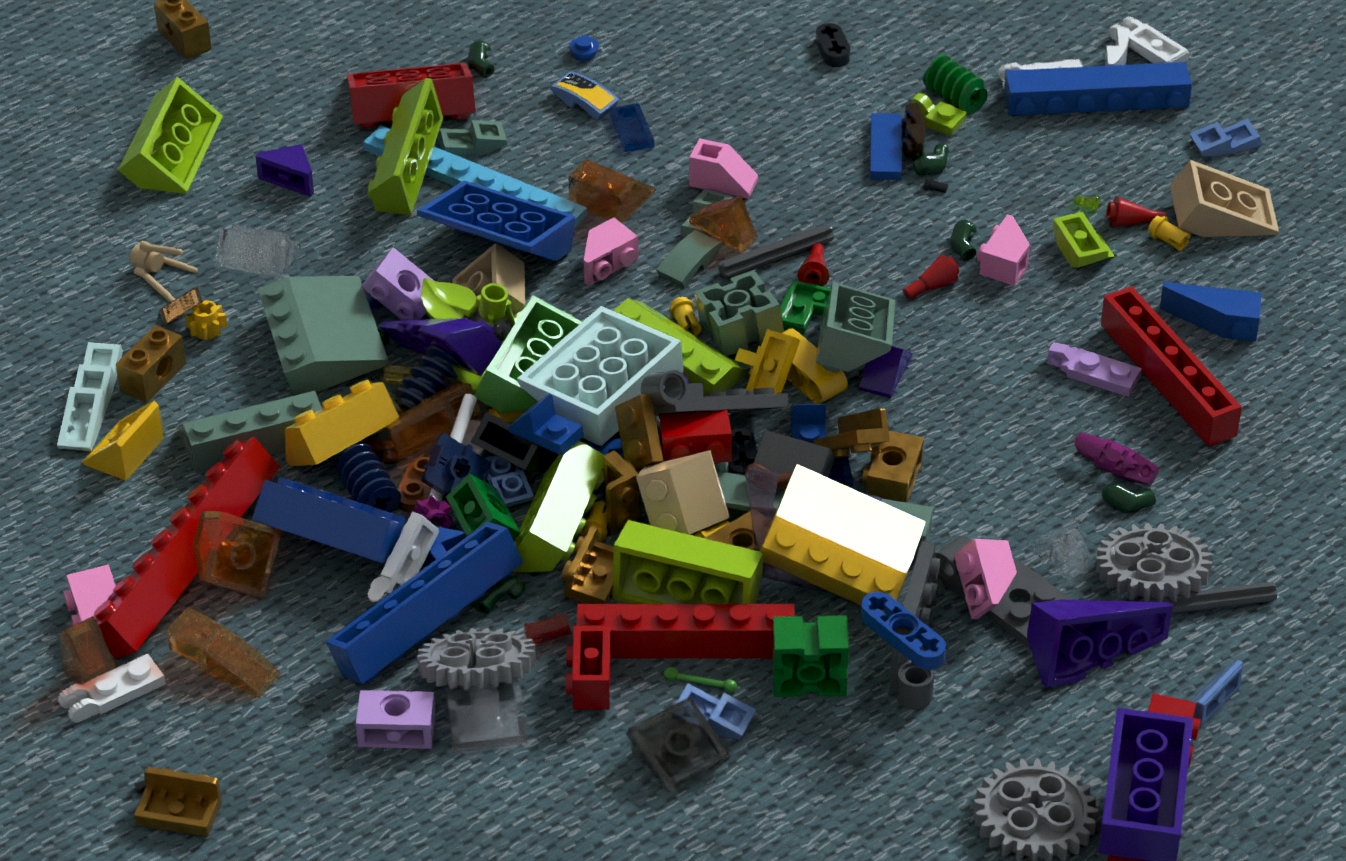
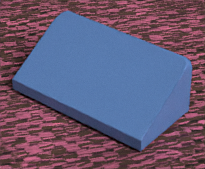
[1191,660,1243,727]

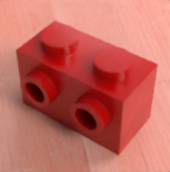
[659,410,732,465]
[565,626,611,710]

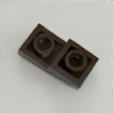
[902,102,926,162]

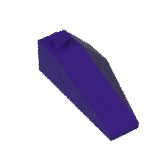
[380,318,503,376]
[1027,599,1173,687]

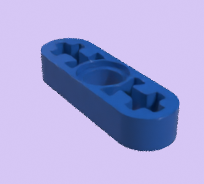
[861,592,946,670]

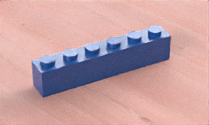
[1004,62,1192,116]
[326,522,523,684]

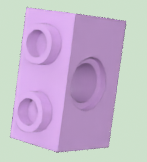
[361,247,434,321]
[356,690,436,749]

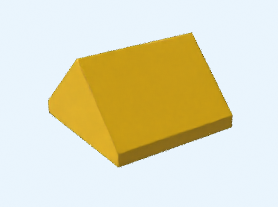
[82,400,164,481]

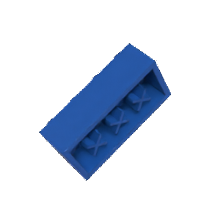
[252,477,405,563]

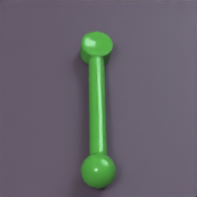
[664,667,737,693]

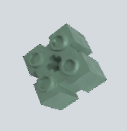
[694,270,784,356]

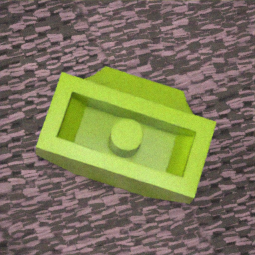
[1052,212,1115,267]

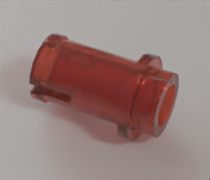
[524,612,571,644]

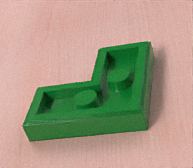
[780,280,831,335]

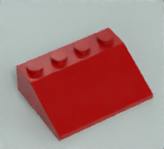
[347,62,476,128]

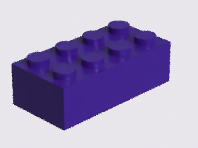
[1098,707,1193,861]

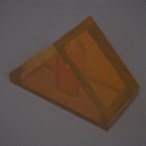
[689,196,758,253]
[61,616,116,683]

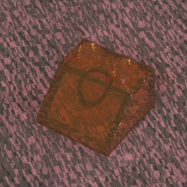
[568,159,656,224]
[193,511,282,599]

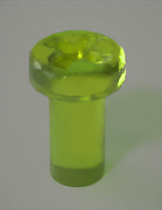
[1074,195,1100,211]

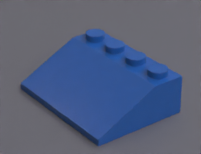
[417,180,576,261]

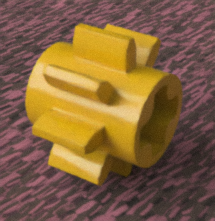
[185,300,227,340]

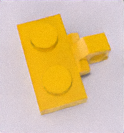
[735,329,800,394]

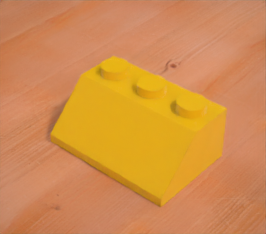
[285,380,400,466]

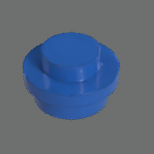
[569,35,599,61]

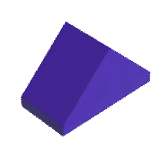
[255,144,314,197]
[859,346,913,398]

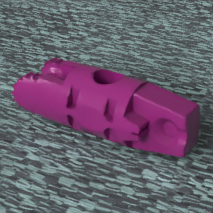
[1074,433,1159,487]

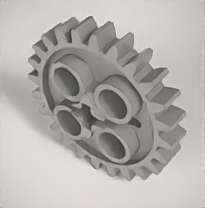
[1096,523,1212,602]
[417,628,536,690]
[973,758,1098,861]

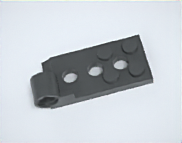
[640,370,789,416]
[935,536,1073,649]
[889,541,941,710]

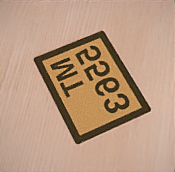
[159,286,203,326]

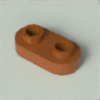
[398,457,432,513]

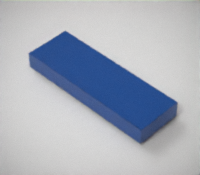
[870,113,902,180]

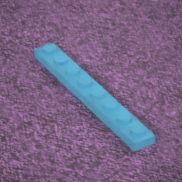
[363,126,587,228]

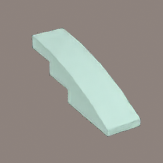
[57,342,123,451]

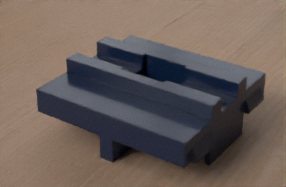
[421,432,490,497]

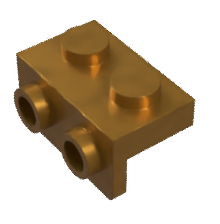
[615,394,663,473]
[813,408,890,458]
[603,450,640,536]
[561,526,614,604]
[134,767,222,837]

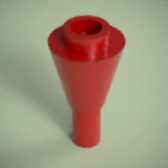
[1106,196,1166,227]
[797,244,829,286]
[903,254,960,300]

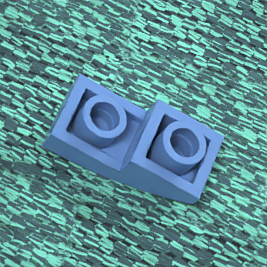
[485,455,534,507]

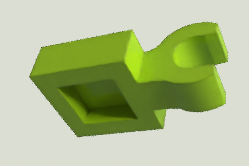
[912,93,967,136]

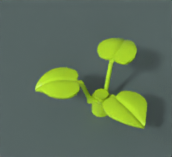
[421,278,572,391]

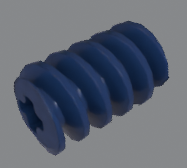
[394,345,462,422]
[336,444,401,513]

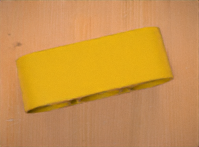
[782,328,848,404]

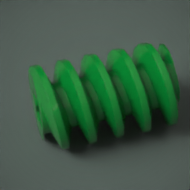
[923,54,988,115]

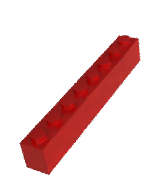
[88,437,281,659]

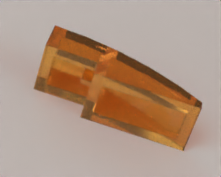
[387,381,482,459]
[166,607,280,698]

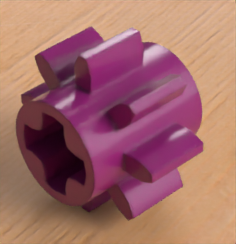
[408,495,454,529]

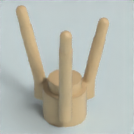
[130,241,198,303]

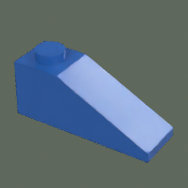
[1160,282,1262,342]

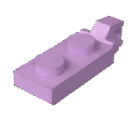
[1047,342,1142,397]

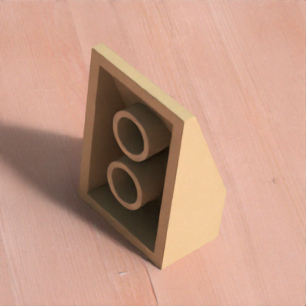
[1170,160,1279,237]

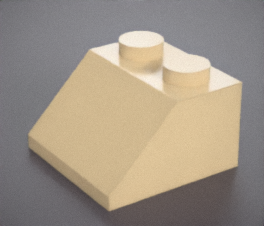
[452,243,525,322]
[636,451,730,535]

